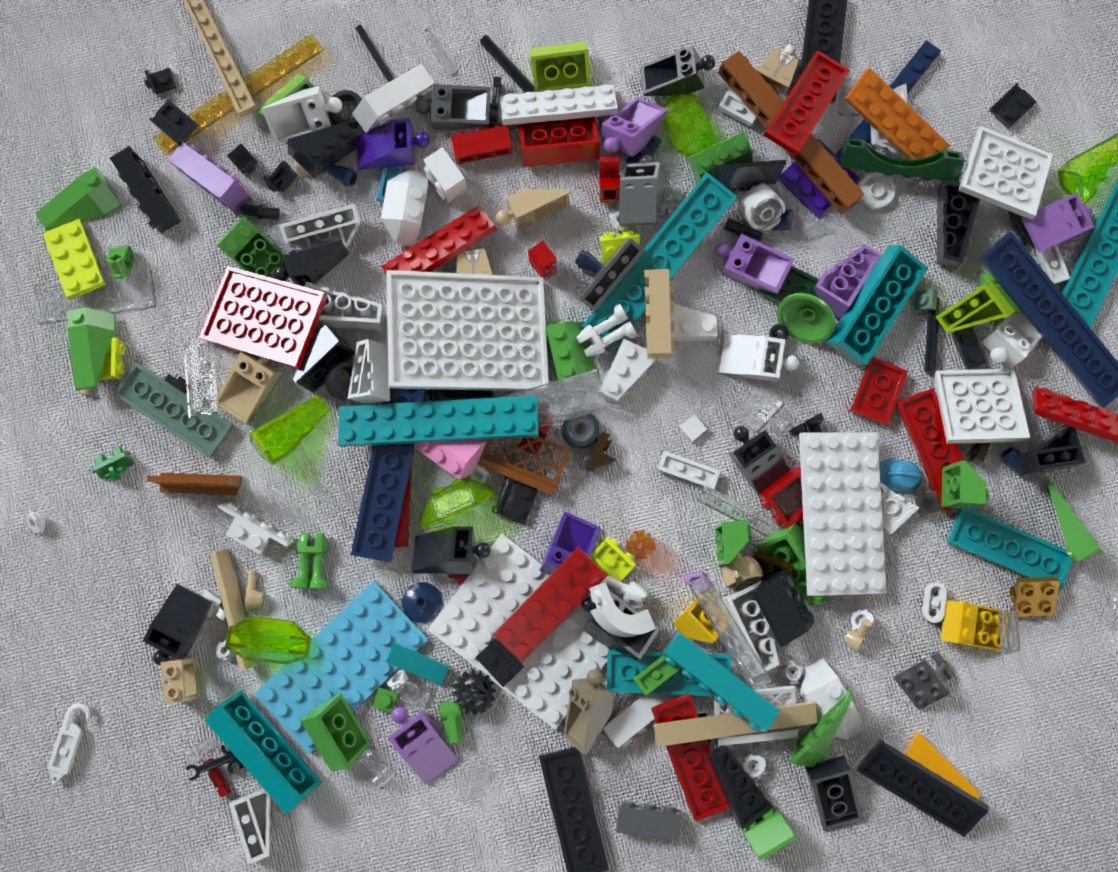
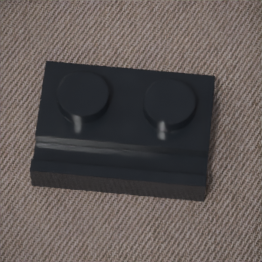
[988,83,1037,129]
[149,99,198,146]
[475,638,525,687]

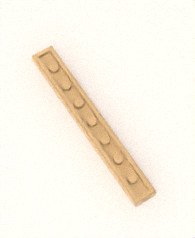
[183,0,258,118]
[654,701,817,747]

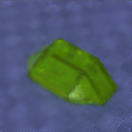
[662,93,717,157]
[420,478,496,530]
[225,616,311,664]

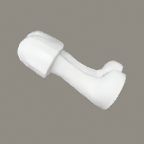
[576,304,638,357]
[588,575,648,612]

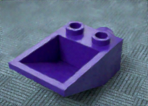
[357,118,430,170]
[539,511,601,575]

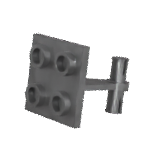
[893,651,955,710]

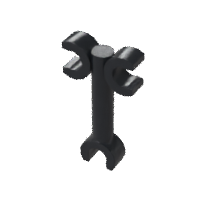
[489,76,502,128]
[185,745,244,781]

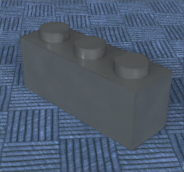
[616,801,681,840]

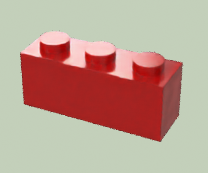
[451,125,513,165]

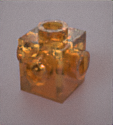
[626,530,655,559]

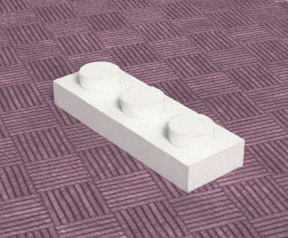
[657,451,721,490]

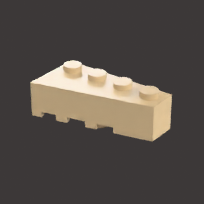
[644,269,675,359]

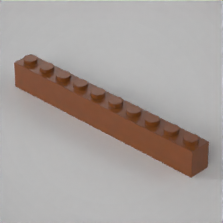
[718,51,864,215]

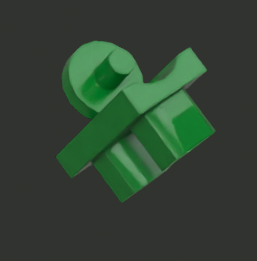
[91,446,134,481]

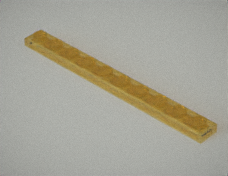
[153,33,324,155]

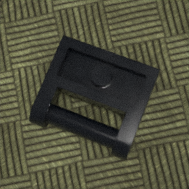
[491,476,538,524]

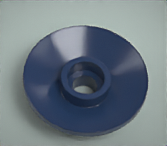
[402,582,442,623]

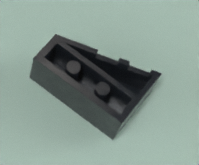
[288,122,358,178]
[1017,426,1086,476]

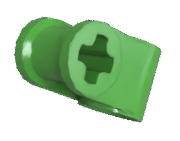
[106,245,134,279]

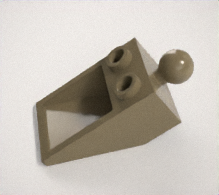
[563,669,614,755]

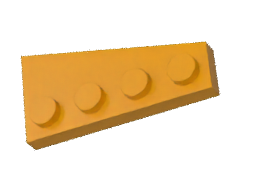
[904,732,981,799]

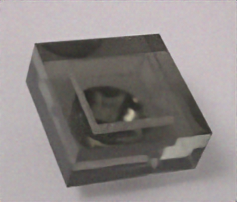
[914,491,941,516]

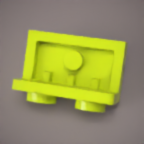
[599,230,640,263]
[99,338,125,380]
[590,538,636,582]

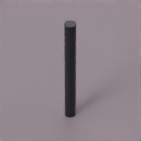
[355,25,394,83]

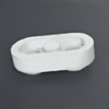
[922,582,947,623]

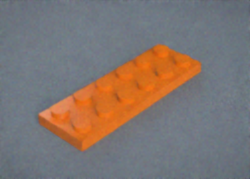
[844,68,950,160]

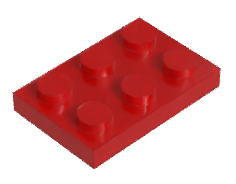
[849,357,908,426]

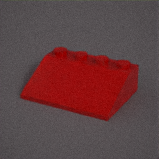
[519,117,600,167]

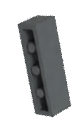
[578,236,646,312]

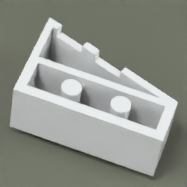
[229,789,271,864]

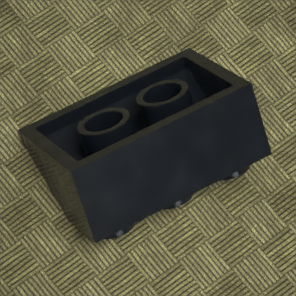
[715,160,786,192]
[752,569,814,647]

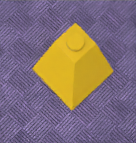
[672,592,729,643]

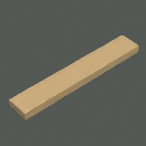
[210,550,259,671]

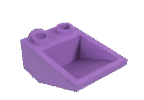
[602,97,668,157]
[1021,193,1094,253]
[715,234,794,294]
[388,707,459,785]

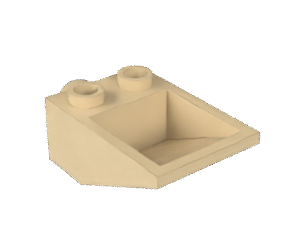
[496,189,570,229]
[213,352,282,423]

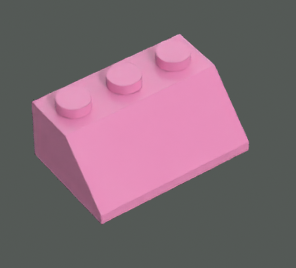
[414,440,487,479]

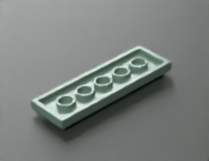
[113,362,234,458]

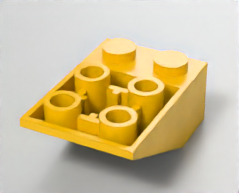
[940,600,1008,652]

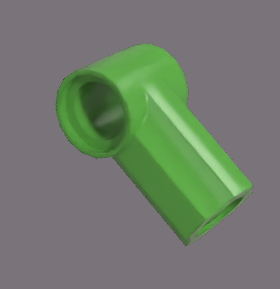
[440,701,464,743]

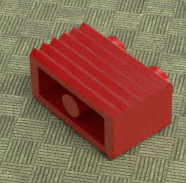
[528,241,557,279]

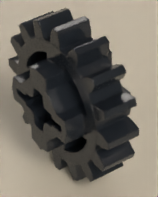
[451,670,496,716]

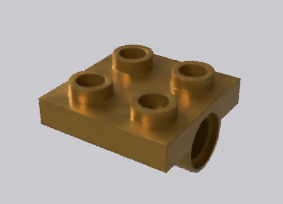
[1010,577,1060,617]

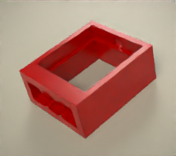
[759,466,803,529]

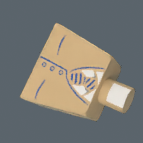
[757,45,798,95]
[456,244,493,275]

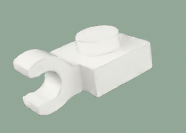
[202,590,227,621]

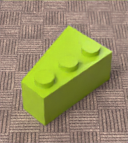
[936,279,1015,333]

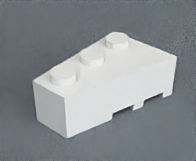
[670,304,717,342]
[347,339,390,405]
[599,339,658,404]

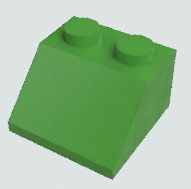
[741,809,796,861]

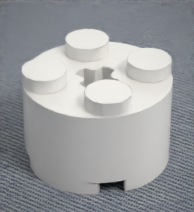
[739,183,785,231]

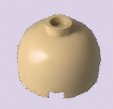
[722,554,764,589]

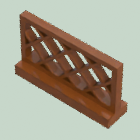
[479,436,571,495]
[147,473,242,496]

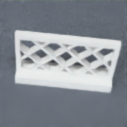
[714,686,798,746]

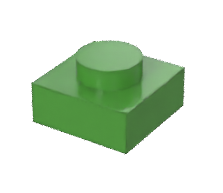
[373,687,399,713]

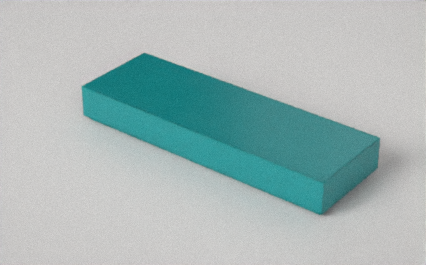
[385,642,450,685]

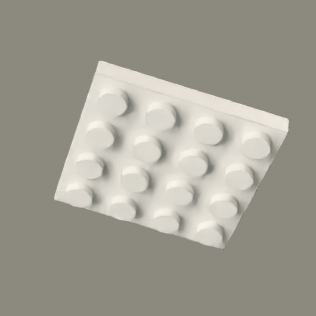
[958,126,1053,220]
[934,369,1030,444]

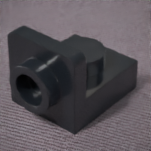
[144,68,177,95]

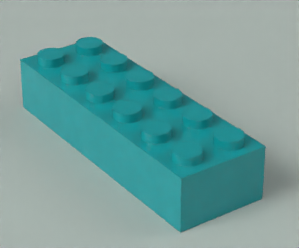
[826,245,928,365]
[204,690,322,814]

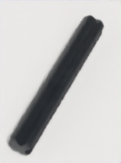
[480,35,534,93]
[924,297,940,373]

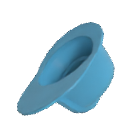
[879,459,922,493]

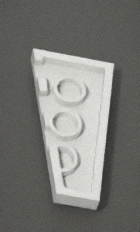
[880,483,919,535]

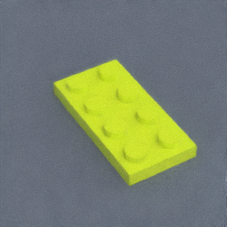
[43,219,106,300]

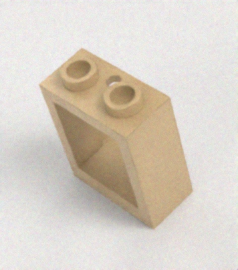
[161,658,199,705]

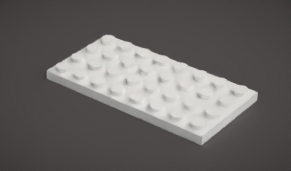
[799,432,887,596]

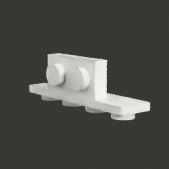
[218,502,294,554]

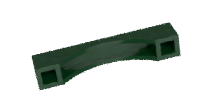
[840,138,965,182]

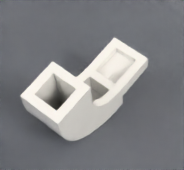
[589,582,656,637]

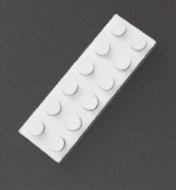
[500,85,618,125]

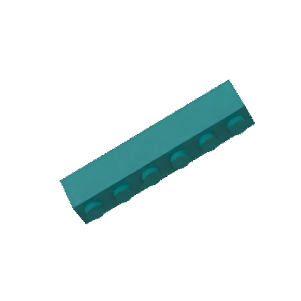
[661,633,780,733]

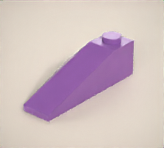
[814,245,881,319]

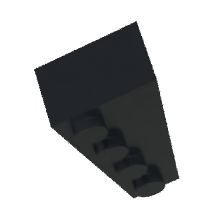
[110,145,181,233]
[936,180,980,269]

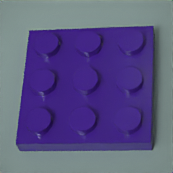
[778,138,860,219]

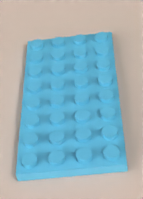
[254,581,429,754]

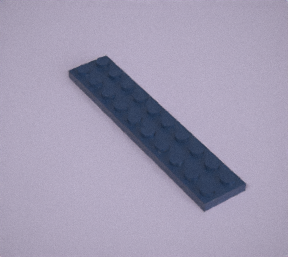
[978,231,1118,408]
[351,388,427,563]

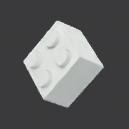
[423,147,467,204]

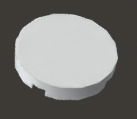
[858,172,896,210]

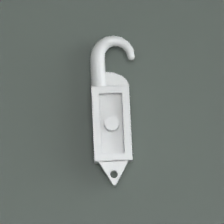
[47,703,91,785]

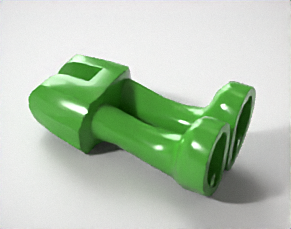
[289,532,328,589]

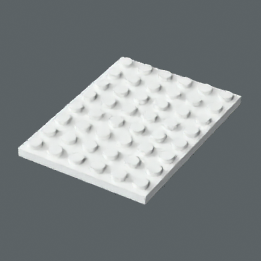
[386,270,549,392]
[427,534,614,730]

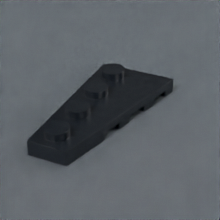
[706,745,774,829]

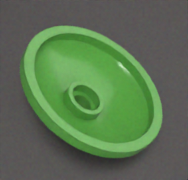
[777,293,835,343]

